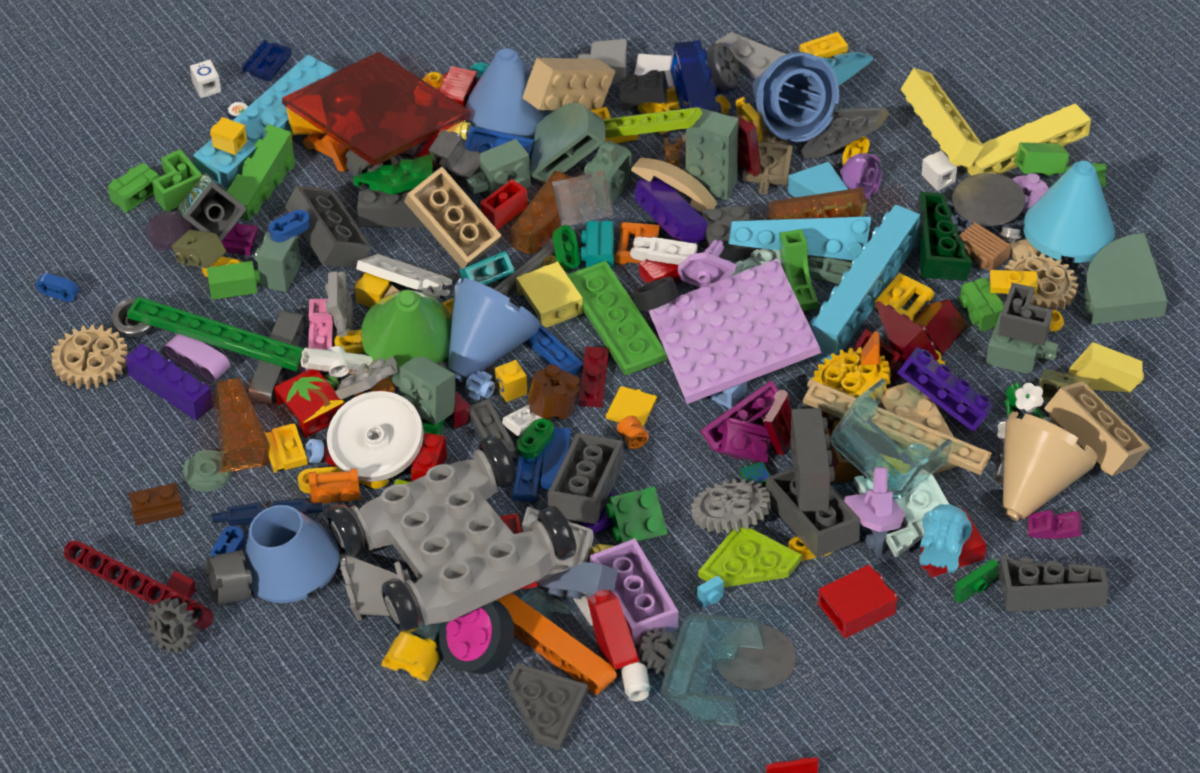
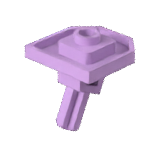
[678,240,736,288]
[844,467,905,532]

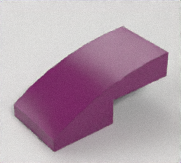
[1028,510,1082,539]

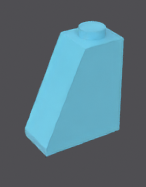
[788,162,853,218]

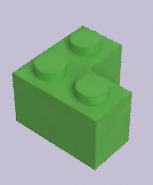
[152,149,203,212]

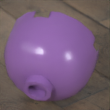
[840,153,882,199]

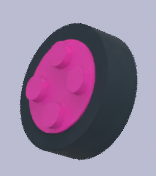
[439,600,514,674]

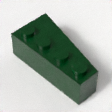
[915,191,972,281]

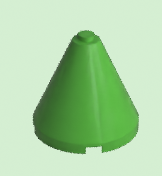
[361,290,452,368]

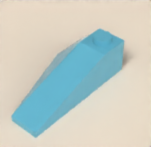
[819,52,873,86]

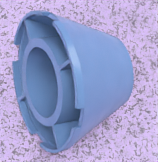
[244,505,340,603]

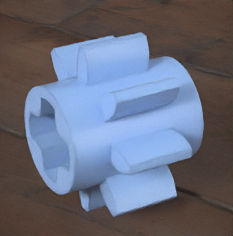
[465,371,495,401]

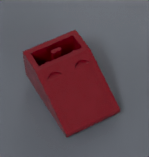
[876,301,939,364]

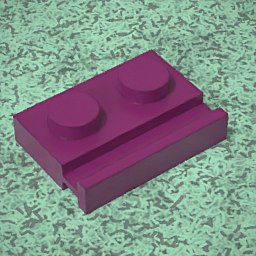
[221,223,258,256]
[720,418,771,463]

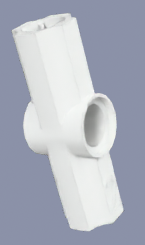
[301,346,373,378]

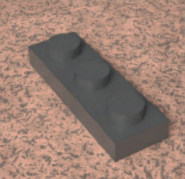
[469,399,517,457]

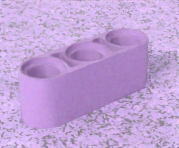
[164,334,230,383]

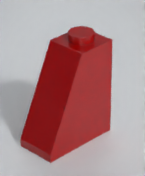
[918,508,986,578]
[587,590,639,670]

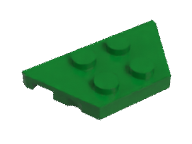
[353,154,433,195]

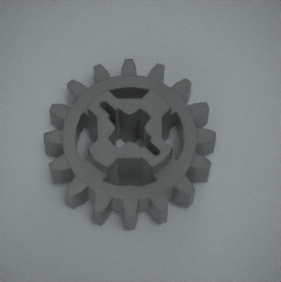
[146,598,199,654]
[638,627,693,677]

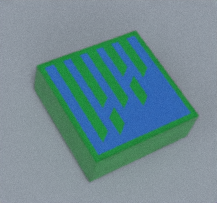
[740,462,770,487]

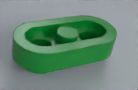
[553,225,580,271]
[517,418,554,459]

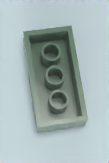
[686,107,739,200]

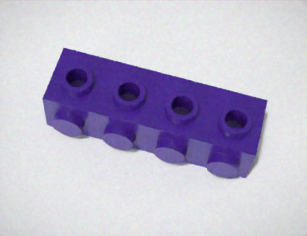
[634,177,707,243]
[126,343,213,421]
[897,347,993,432]

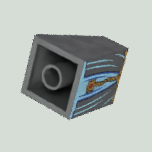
[178,173,247,241]

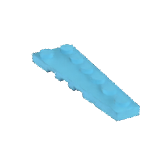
[728,216,871,261]

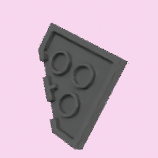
[801,107,889,158]
[507,663,588,751]

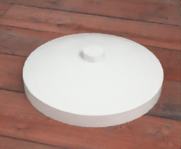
[327,391,424,481]

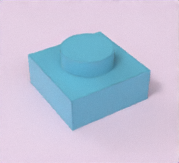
[697,576,724,608]

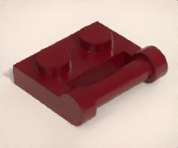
[764,390,791,455]

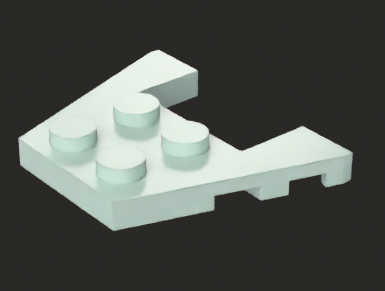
[854,472,949,557]

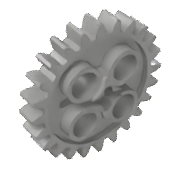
[691,479,771,534]

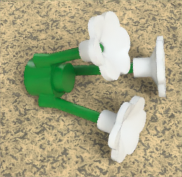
[997,382,1065,439]

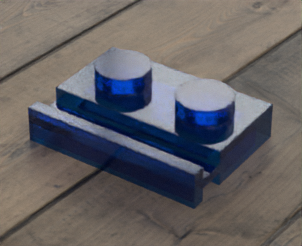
[242,39,292,82]

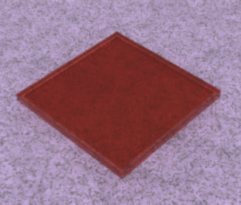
[282,51,471,166]

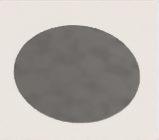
[952,173,1025,226]
[715,624,796,690]

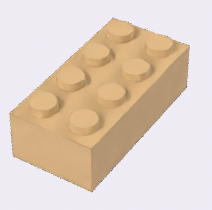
[522,58,615,110]
[404,167,502,268]
[1044,381,1150,476]
[875,382,958,474]

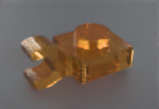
[664,138,681,167]

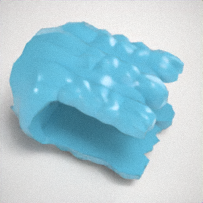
[920,504,972,573]

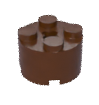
[528,364,580,420]

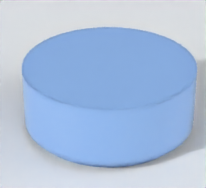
[305,439,324,463]

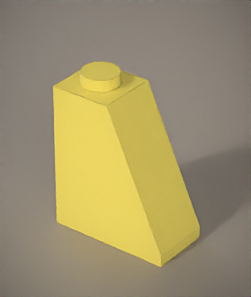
[1068,342,1144,393]

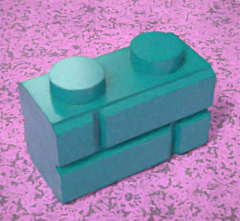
[581,221,614,269]
[459,251,514,285]

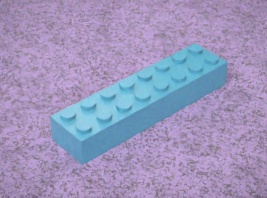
[193,55,343,190]
[809,204,920,362]

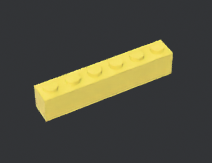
[901,68,984,168]
[964,103,1091,176]

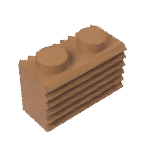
[959,222,1011,272]

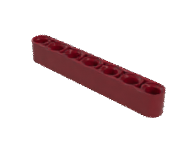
[63,540,214,629]

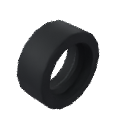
[632,277,679,311]

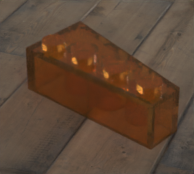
[511,171,595,255]
[766,187,867,220]
[215,378,270,473]

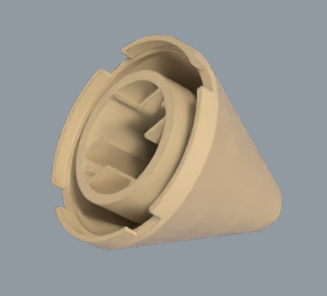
[1003,412,1098,521]

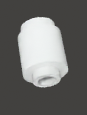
[622,662,650,701]

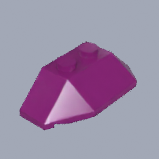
[700,380,779,460]

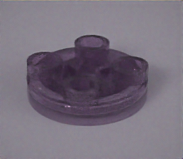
[146,211,193,251]

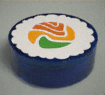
[227,101,249,121]

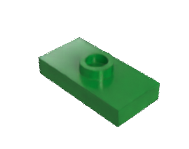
[954,559,999,604]

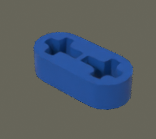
[269,210,310,242]
[35,273,79,302]
[210,526,245,556]

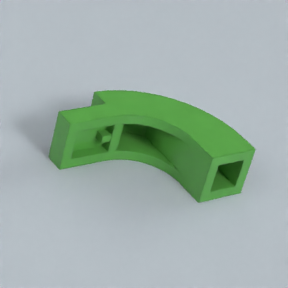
[779,229,818,311]

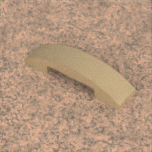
[631,158,717,213]

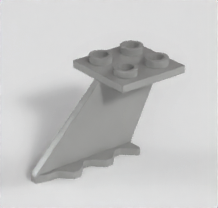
[340,554,423,629]

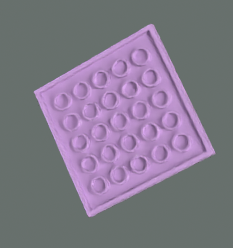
[648,259,821,404]

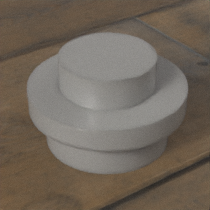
[999,227,1022,242]

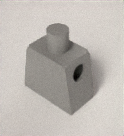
[578,39,627,83]

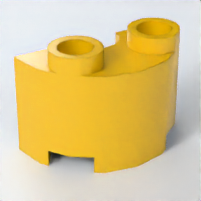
[381,632,440,682]

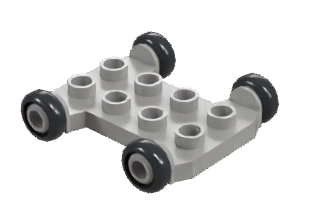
[327,436,577,633]

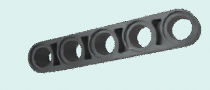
[249,310,306,404]

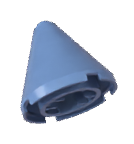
[465,48,553,139]
[752,52,839,142]
[448,278,541,383]

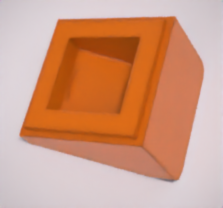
[861,331,880,365]

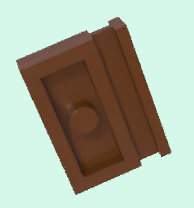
[129,483,184,526]

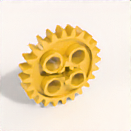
[813,347,891,402]

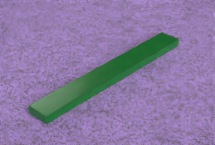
[127,296,304,372]

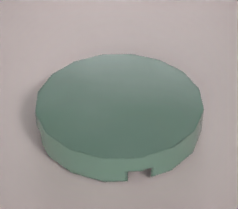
[183,449,232,492]

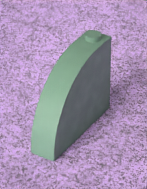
[530,102,606,186]
[1084,233,1167,324]

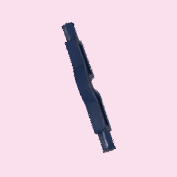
[212,499,323,526]

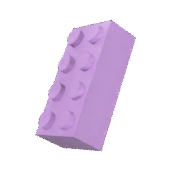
[590,539,678,646]

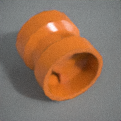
[617,415,649,449]

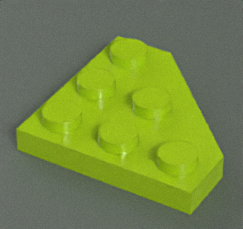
[698,527,802,587]

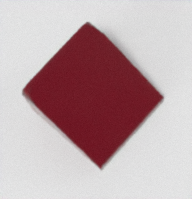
[452,392,471,429]
[166,571,196,605]

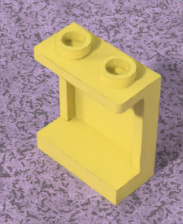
[516,262,583,328]

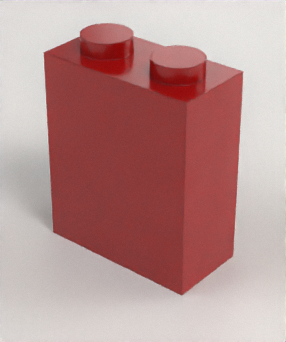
[818,564,898,639]

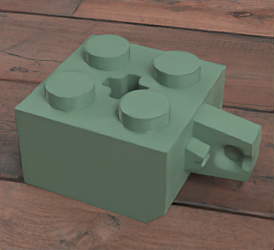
[467,139,531,197]
[584,140,632,209]
[255,231,301,292]
[986,312,1058,374]
[390,357,455,425]

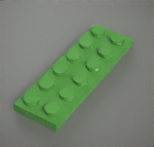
[567,261,667,376]

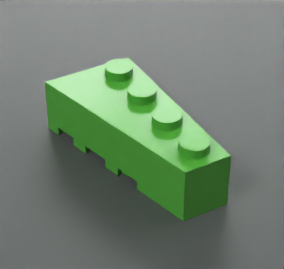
[228,124,296,221]

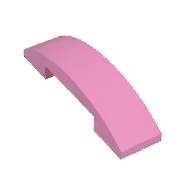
[306,299,333,372]

